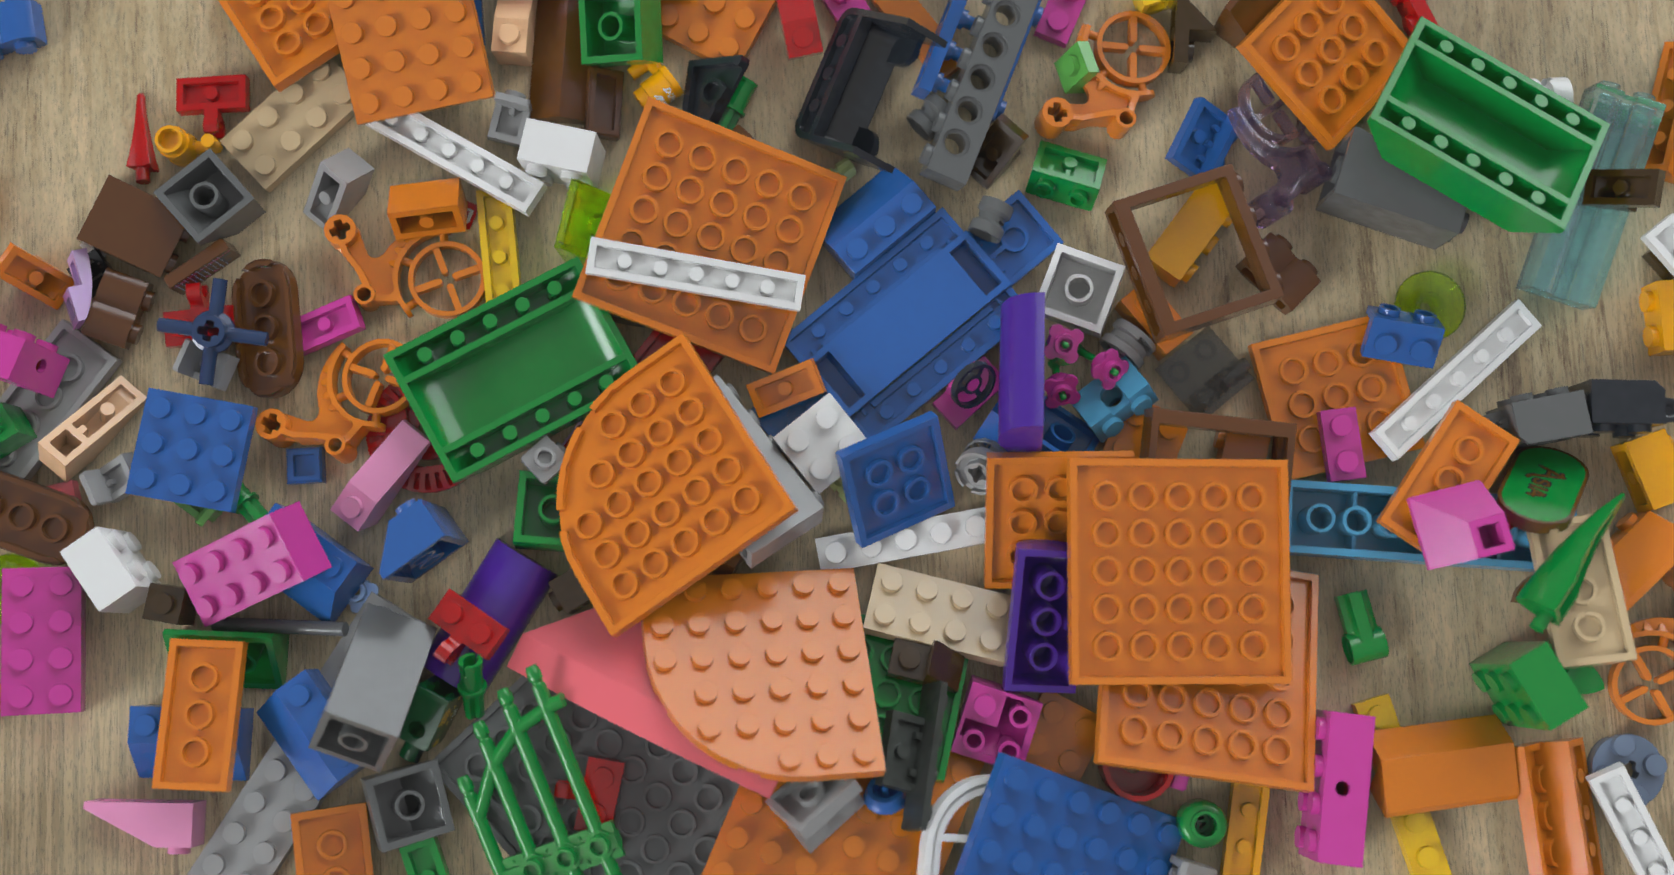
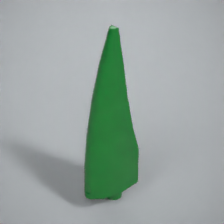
[1515,493,1626,633]

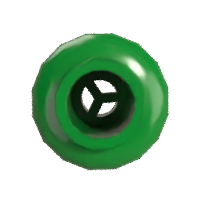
[1176,798,1227,849]

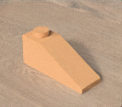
[491,0,537,66]
[38,375,147,483]

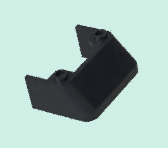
[795,8,948,174]

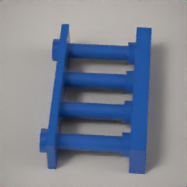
[911,0,1044,124]

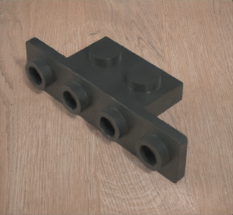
[875,680,948,832]

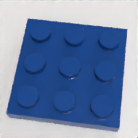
[125,388,258,513]
[835,411,955,548]

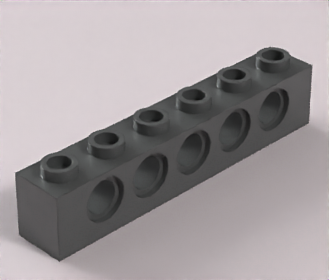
[919,0,1039,191]

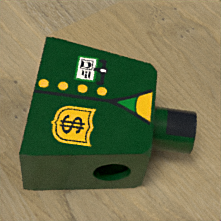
[398,675,463,763]

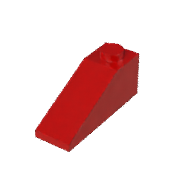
[776,0,824,61]

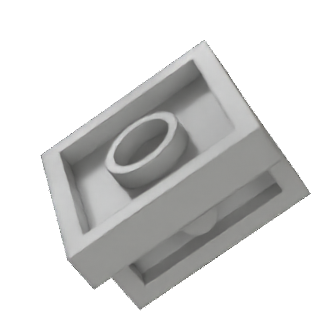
[765,778,865,854]

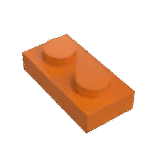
[746,358,827,418]

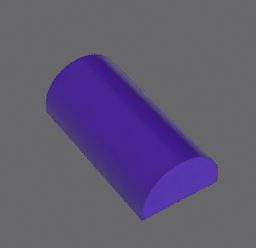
[998,292,1045,452]
[424,538,558,695]
[1002,539,1076,693]

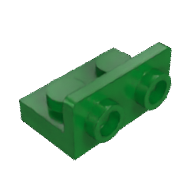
[1025,140,1107,211]

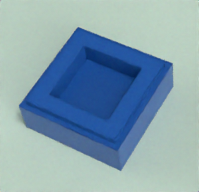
[286,447,326,485]

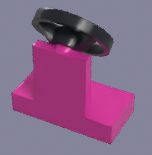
[932,356,999,430]

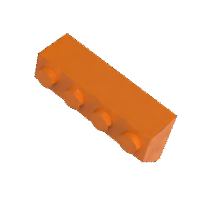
[1610,511,1674,611]

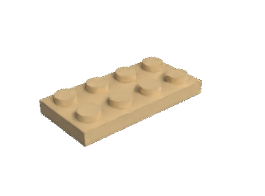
[219,59,355,193]
[1526,514,1638,669]
[863,563,1011,667]

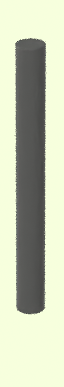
[211,617,349,636]

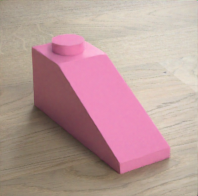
[330,420,431,531]
[83,798,207,854]

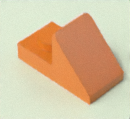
[0,242,75,310]

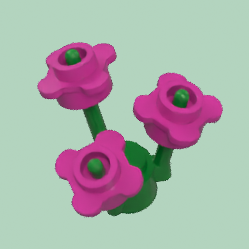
[1044,324,1129,408]

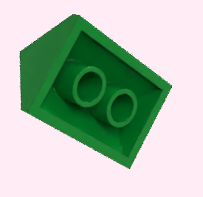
[162,629,290,689]

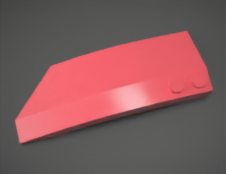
[506,608,778,799]

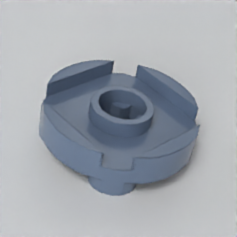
[1587,734,1667,806]

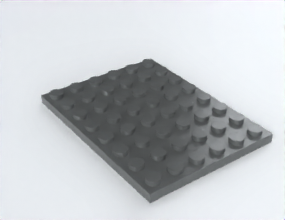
[434,675,740,875]

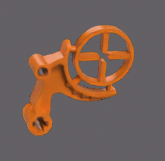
[1034,11,1171,140]
[324,214,485,319]
[255,339,410,464]
[1607,566,1674,725]

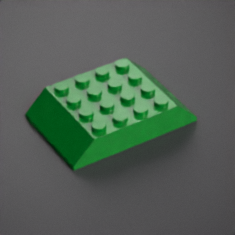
[1367,16,1610,233]
[383,256,638,484]

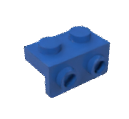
[1165,97,1244,176]
[1360,303,1445,369]

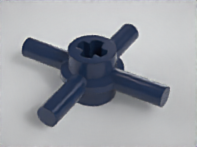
[157,278,269,386]

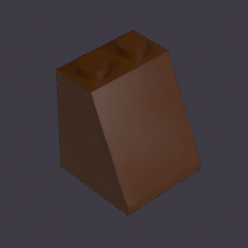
[76,175,190,278]

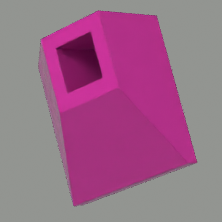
[1406,480,1515,570]
[951,675,1043,765]

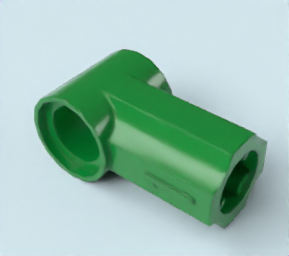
[1334,589,1389,666]

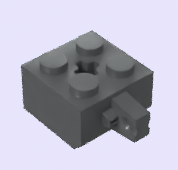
[1484,386,1593,450]

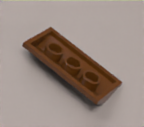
[529,0,602,125]

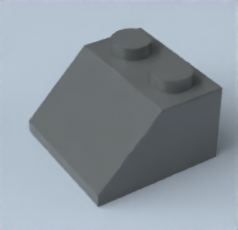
[153,148,266,245]
[360,759,455,853]

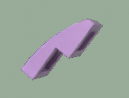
[63,248,92,330]

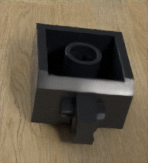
[1568,379,1674,439]

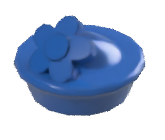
[863,777,906,815]

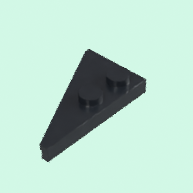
[682,55,750,124]

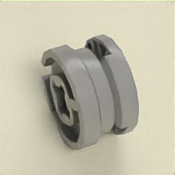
[1099,318,1156,370]
[954,438,1006,495]

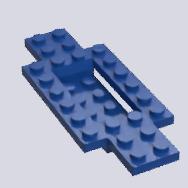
[751,190,1064,461]

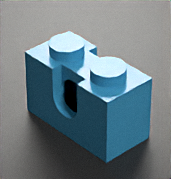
[1073,356,1159,443]

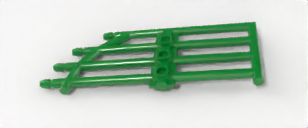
[457,664,626,875]

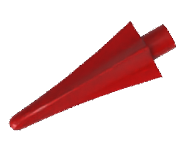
[126,93,159,185]

